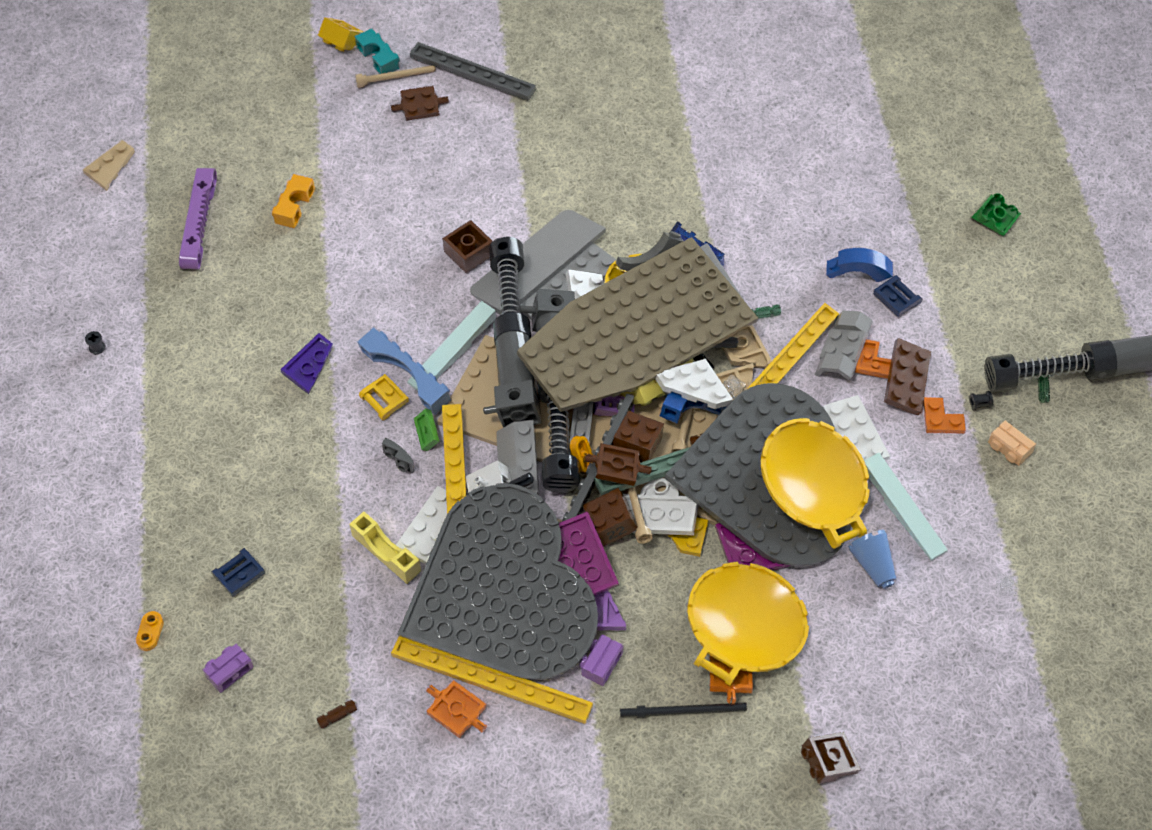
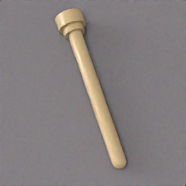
[355,65,436,88]
[671,408,693,453]
[628,486,653,544]

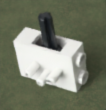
[465,460,535,493]

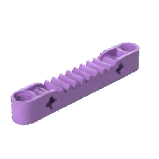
[179,168,217,269]

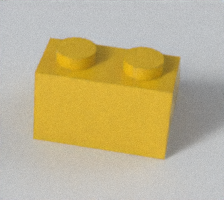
[317,17,364,52]

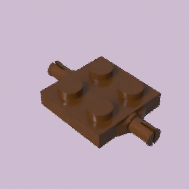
[391,85,449,121]
[584,443,652,486]

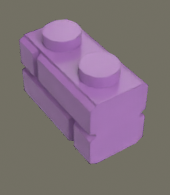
[580,635,623,686]
[203,644,254,693]

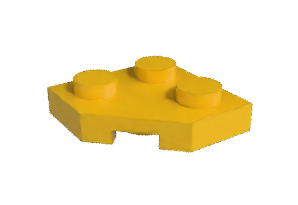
[667,517,708,557]

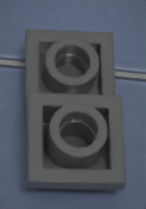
[382,437,415,473]

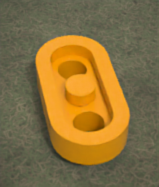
[570,436,593,473]
[136,611,164,651]

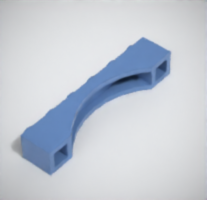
[357,327,451,415]

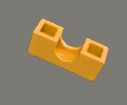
[272,174,315,229]

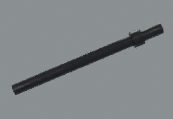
[620,702,747,718]

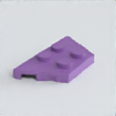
[594,590,627,630]

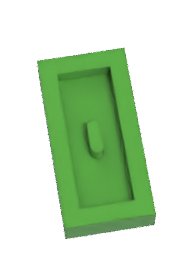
[414,408,440,451]

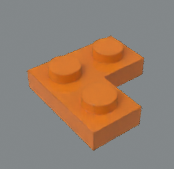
[855,339,891,379]
[923,397,966,434]

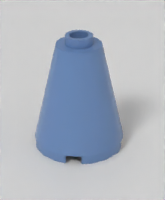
[848,530,896,589]

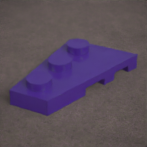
[281,333,333,394]

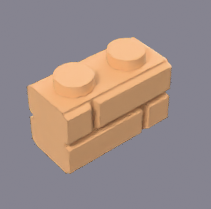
[988,421,1036,466]

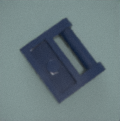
[873,275,923,317]
[211,548,265,597]

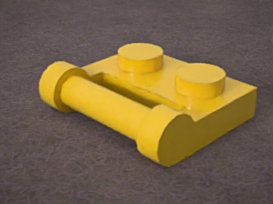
[359,374,409,421]

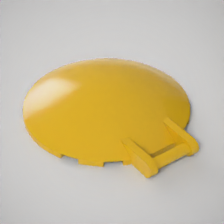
[761,418,870,548]
[687,562,809,686]

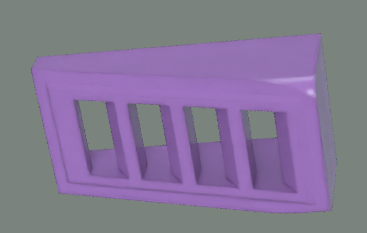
[593,396,635,416]

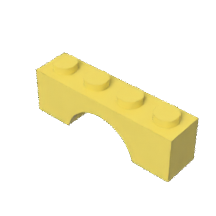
[349,512,421,584]

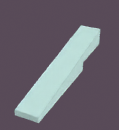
[407,301,496,391]
[864,453,948,561]

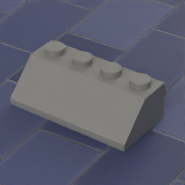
[496,420,539,495]

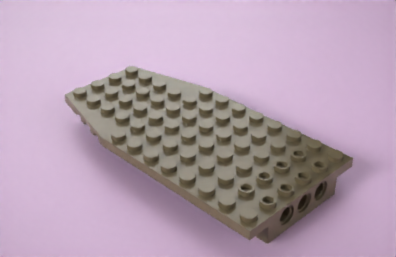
[517,237,758,412]

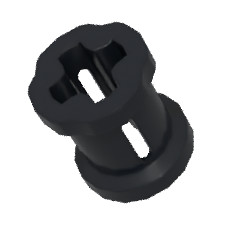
[85,331,106,355]
[969,391,993,410]

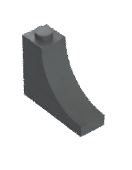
[616,231,684,271]

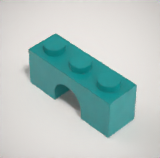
[355,28,400,74]

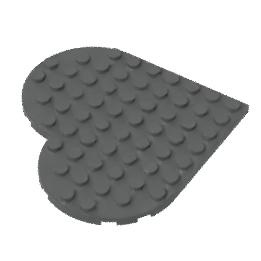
[664,383,851,568]
[398,483,598,681]

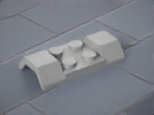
[815,310,872,379]

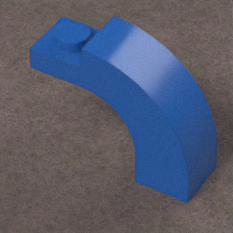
[826,248,893,282]
[660,391,727,423]

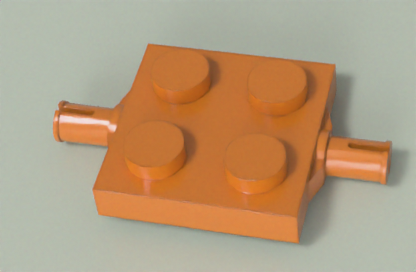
[709,655,753,704]
[426,680,487,738]

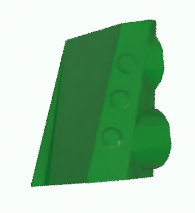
[971,193,1022,236]

